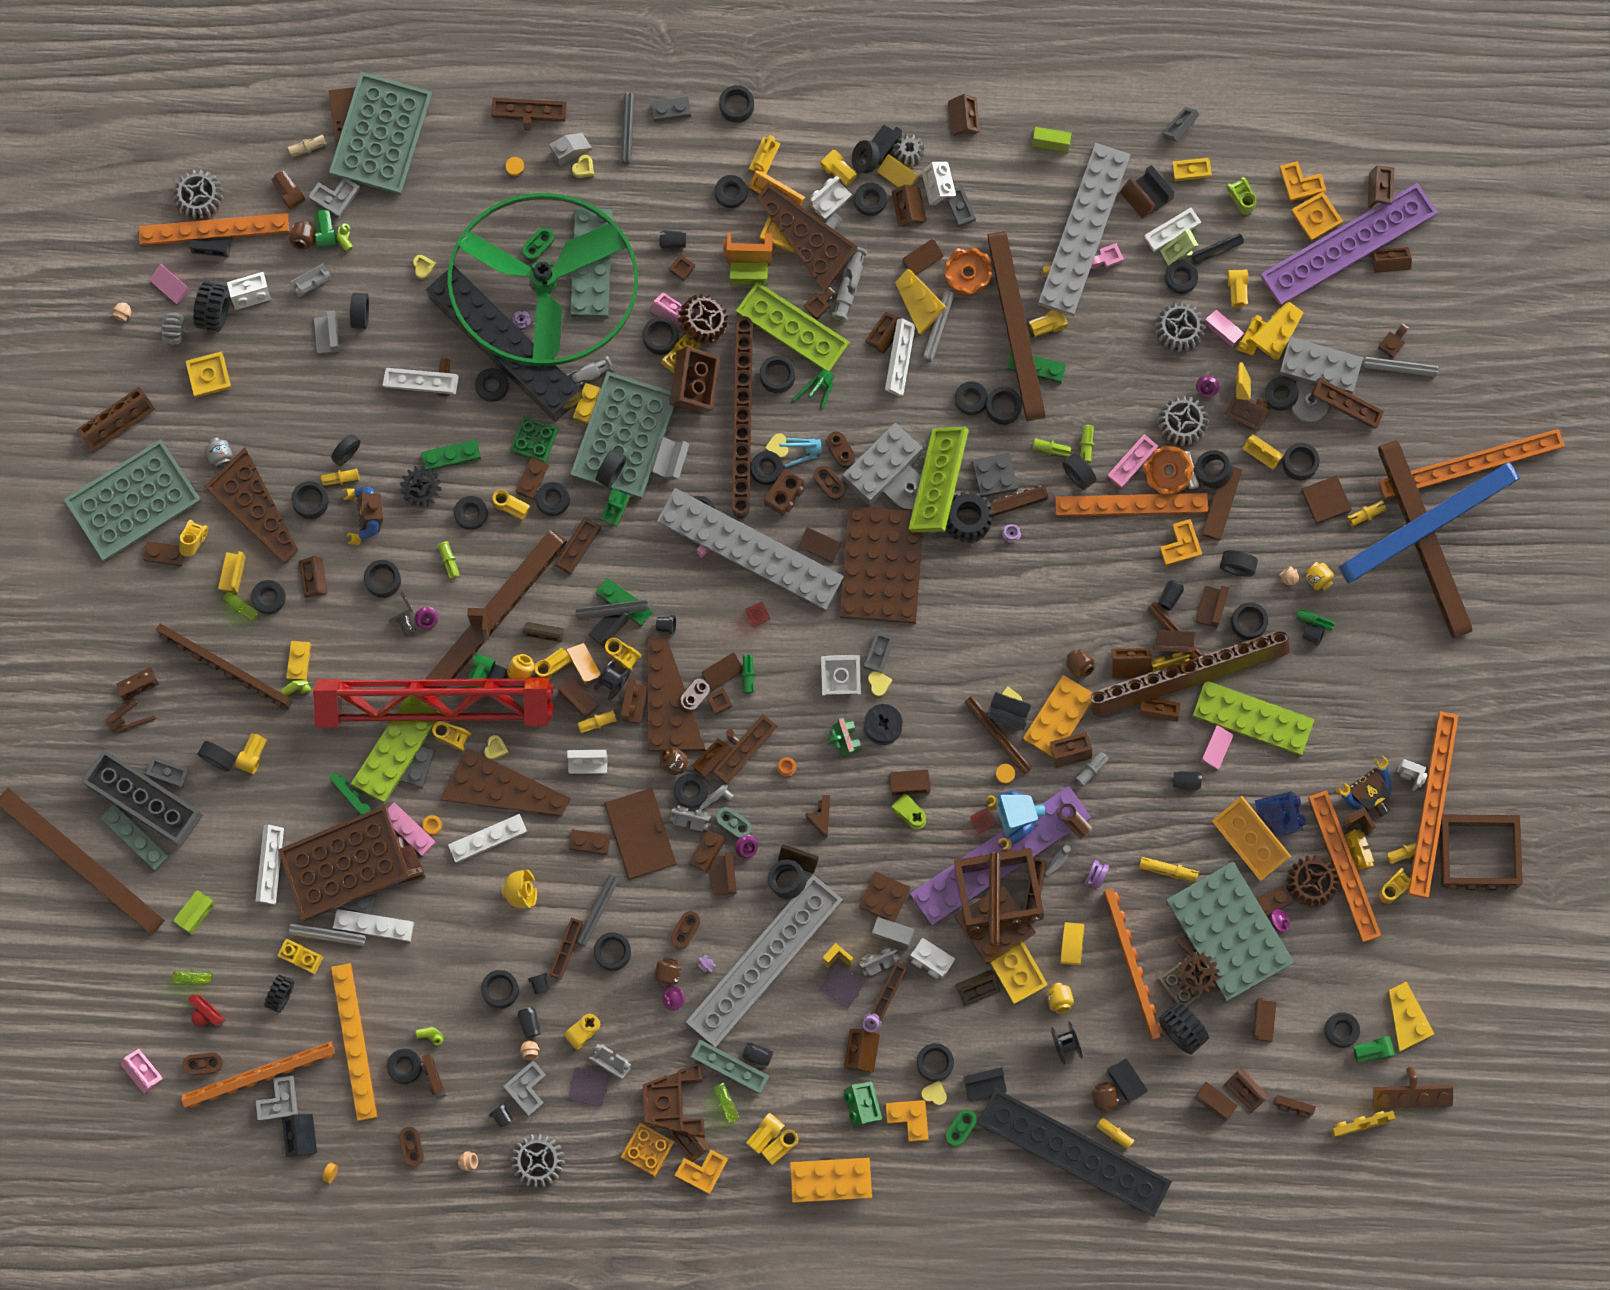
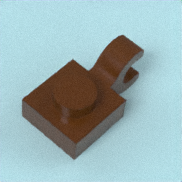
[803,287,835,320]
[1378,323,1409,359]

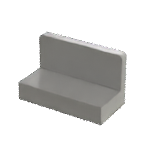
[314,310,340,354]
[651,437,689,480]
[871,917,915,949]

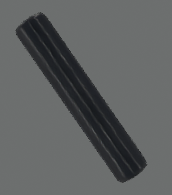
[1191,233,1244,263]

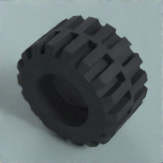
[193,282,229,332]
[946,491,993,543]
[1158,1002,1209,1055]

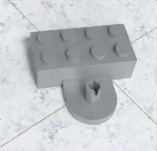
[1278,337,1363,424]
[842,422,923,511]

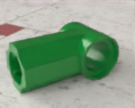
[314,210,337,249]
[464,653,496,688]
[1353,1036,1395,1063]

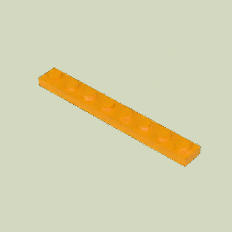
[331,963,378,1122]

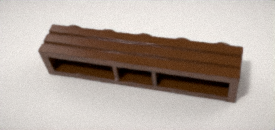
[990,485,1049,517]
[1023,858,1047,910]
[549,917,583,980]
[871,963,907,1021]

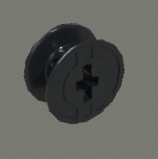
[593,658,631,701]
[864,704,903,745]
[1051,1021,1083,1065]

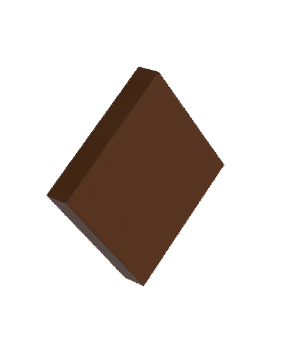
[1301,475,1352,524]

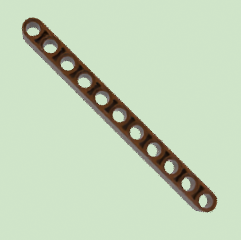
[987,231,1046,422]
[732,316,753,518]
[1378,440,1472,638]
[425,529,567,698]
[1090,631,1290,716]
[0,788,165,935]

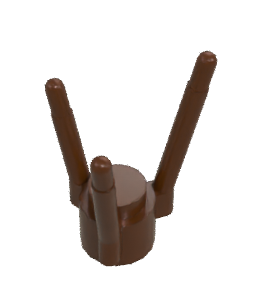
[105,697,156,733]

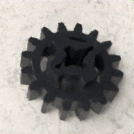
[400,466,442,508]

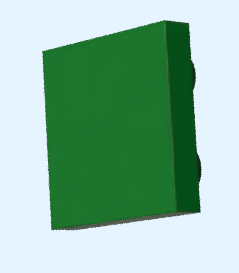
[510,416,559,463]

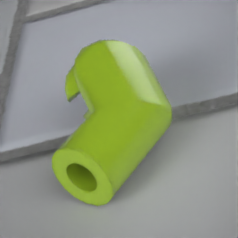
[336,223,354,252]
[281,681,311,696]
[416,1027,444,1046]

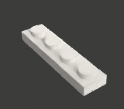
[885,318,915,396]
[383,368,459,394]
[448,814,528,863]
[255,824,284,905]
[333,909,414,942]

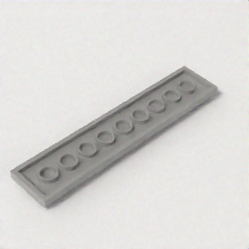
[1038,143,1131,317]
[657,488,844,611]
[686,875,843,1048]

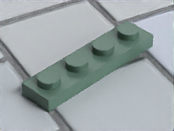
[100,804,169,871]
[691,1040,770,1094]

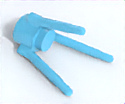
[779,438,822,468]

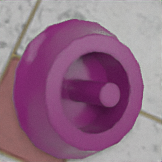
[1196,376,1219,397]
[415,607,438,629]
[735,835,758,858]
[1269,909,1290,932]
[662,986,685,1011]

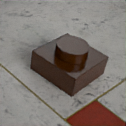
[669,254,695,281]
[707,688,733,715]

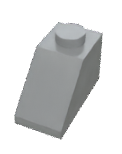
[549,133,592,167]

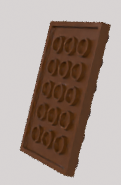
[840,506,923,624]
[278,805,411,922]

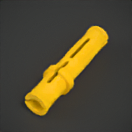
[1139,857,1199,883]

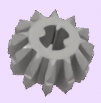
[894,134,925,166]
[162,313,184,345]

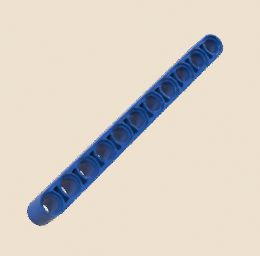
[1338,462,1520,584]

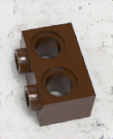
[764,468,805,516]

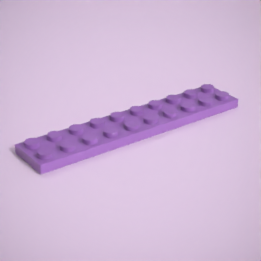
[1260,183,1438,306]
[910,786,1091,926]

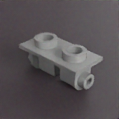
[290,263,331,297]
[669,806,711,832]
[858,946,900,977]
[589,1044,631,1080]

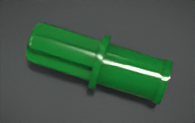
[1296,608,1335,631]
[741,655,756,694]

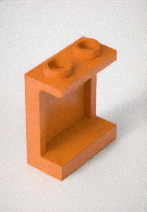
[723,233,773,264]

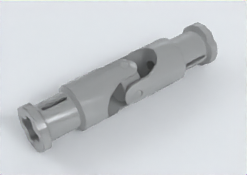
[831,247,867,322]
[566,356,614,387]

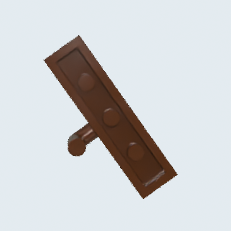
[491,98,567,131]
[713,714,778,785]
[1373,1067,1453,1109]

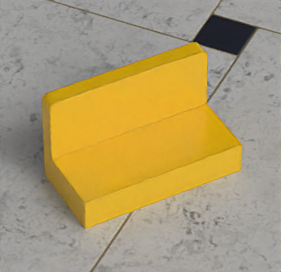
[218,551,246,594]
[822,943,853,968]

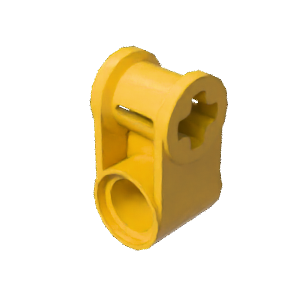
[179,520,208,557]
[605,638,642,671]
[432,721,471,751]
[1379,868,1410,904]
[563,1014,600,1050]

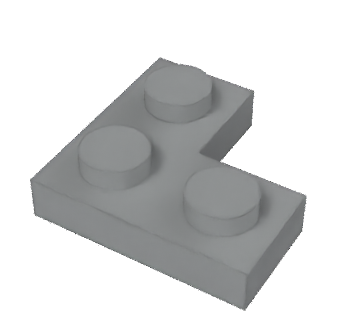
[308,178,360,218]
[503,1061,546,1117]
[256,1076,298,1121]

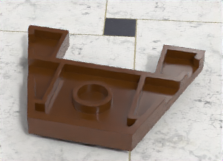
[643,1063,705,1138]

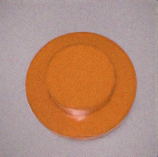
[777,757,796,777]

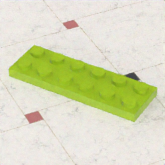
[736,282,850,371]
[909,427,969,532]
[1192,681,1315,756]
[351,696,440,804]

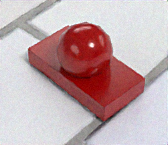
[187,994,226,1027]

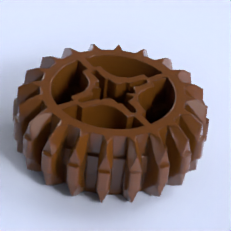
[678,293,728,344]
[1286,855,1340,908]

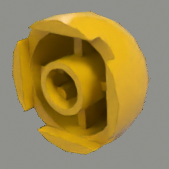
[502,870,537,909]

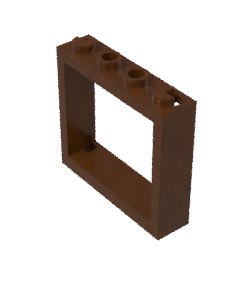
[1439,814,1523,891]
[954,848,1044,933]

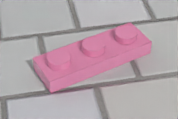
[1107,434,1159,489]
[388,802,436,857]

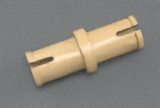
[288,134,327,158]

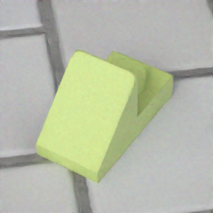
[1160,230,1198,266]

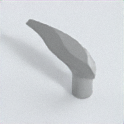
[699,784,734,810]
[1045,845,1071,875]

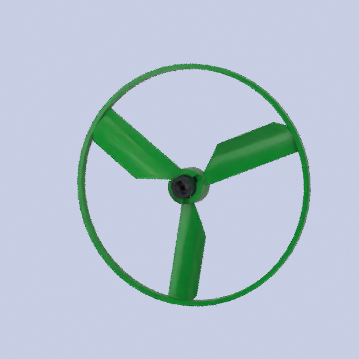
[448,193,638,366]

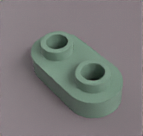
[716,807,752,838]

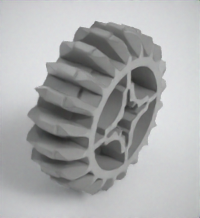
[173,169,223,220]
[1155,301,1206,352]
[1157,395,1209,446]
[511,1134,565,1188]

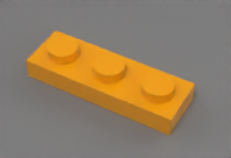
[749,170,805,206]

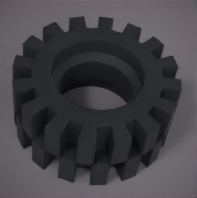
[264,974,295,1013]

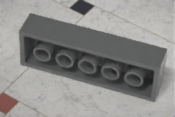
[82,750,203,848]

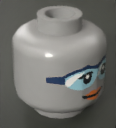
[205,438,233,467]

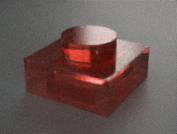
[745,601,770,627]
[970,807,996,834]

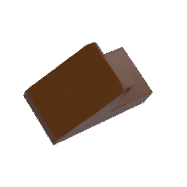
[806,795,830,837]

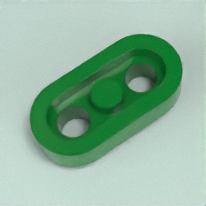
[522,227,554,261]
[946,1109,977,1147]

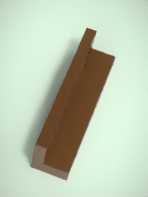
[76,387,155,452]

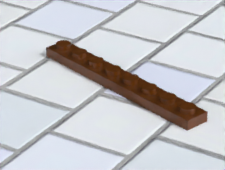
[156,623,293,709]

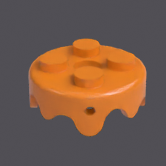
[945,247,992,295]
[1143,446,1193,494]

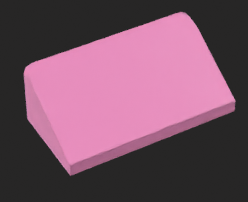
[150,264,190,304]
[650,292,694,330]
[1204,310,1245,348]
[1201,725,1234,770]
[121,1049,163,1094]

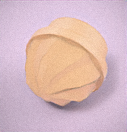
[112,303,131,322]
[1279,566,1299,586]
[520,1040,540,1060]
[458,1151,478,1171]

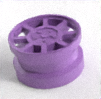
[1084,860,1109,891]

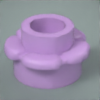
[512,311,531,329]
[1002,524,1021,543]
[698,955,716,973]
[862,1014,881,1032]

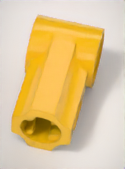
[819,149,857,186]
[1228,270,1248,308]
[1028,310,1069,338]
[493,489,530,521]
[535,648,572,680]
[235,733,268,774]
[746,1113,785,1154]
[762,1130,799,1165]

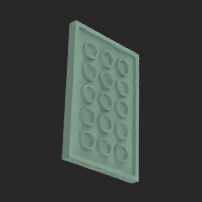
[329,71,432,195]
[570,371,675,499]
[64,439,202,562]
[1166,862,1294,1002]

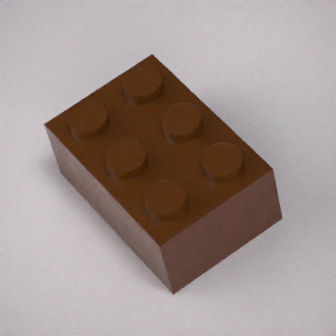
[669,346,720,414]

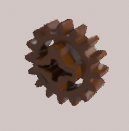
[1177,952,1220,995]

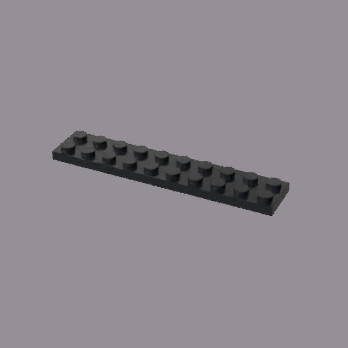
[977,1088,1172,1218]

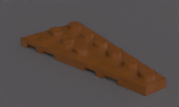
[757,183,858,292]
[204,447,299,564]
[648,637,706,751]
[440,748,571,817]

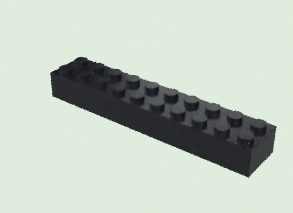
[426,265,583,422]

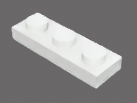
[1144,208,1201,252]

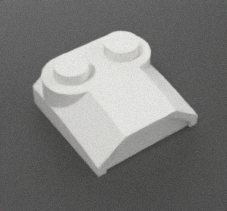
[821,655,861,695]

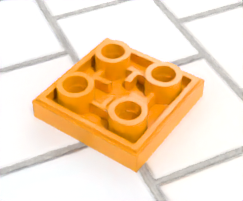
[621,1123,675,1177]

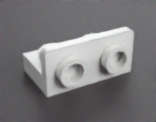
[921,162,956,205]
[810,176,852,221]
[227,272,271,310]
[567,750,607,774]
[1396,759,1427,791]
[910,938,955,979]

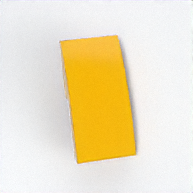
[661,334,701,374]
[1061,922,1085,965]
[277,939,324,974]

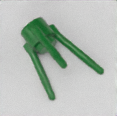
[792,369,834,409]

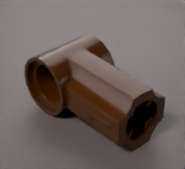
[271,171,306,210]
[1056,803,1092,839]

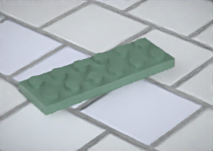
[571,208,613,318]

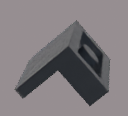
[864,125,902,165]
[1136,165,1175,211]
[189,237,232,257]
[589,612,629,648]
[987,692,1031,730]
[1107,1059,1148,1104]
[963,1067,1007,1101]
[282,1114,317,1157]

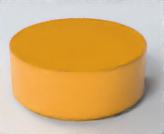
[506,157,525,177]
[996,764,1015,784]
[422,815,442,835]
[322,1163,338,1184]

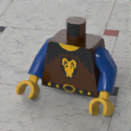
[342,486,383,545]
[1335,756,1392,817]

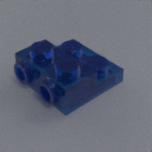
[1255,791,1306,836]

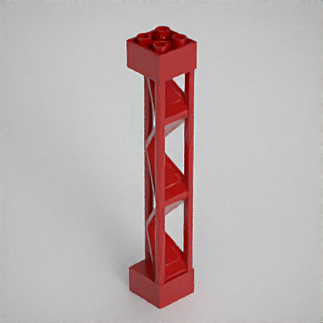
[313,677,554,728]

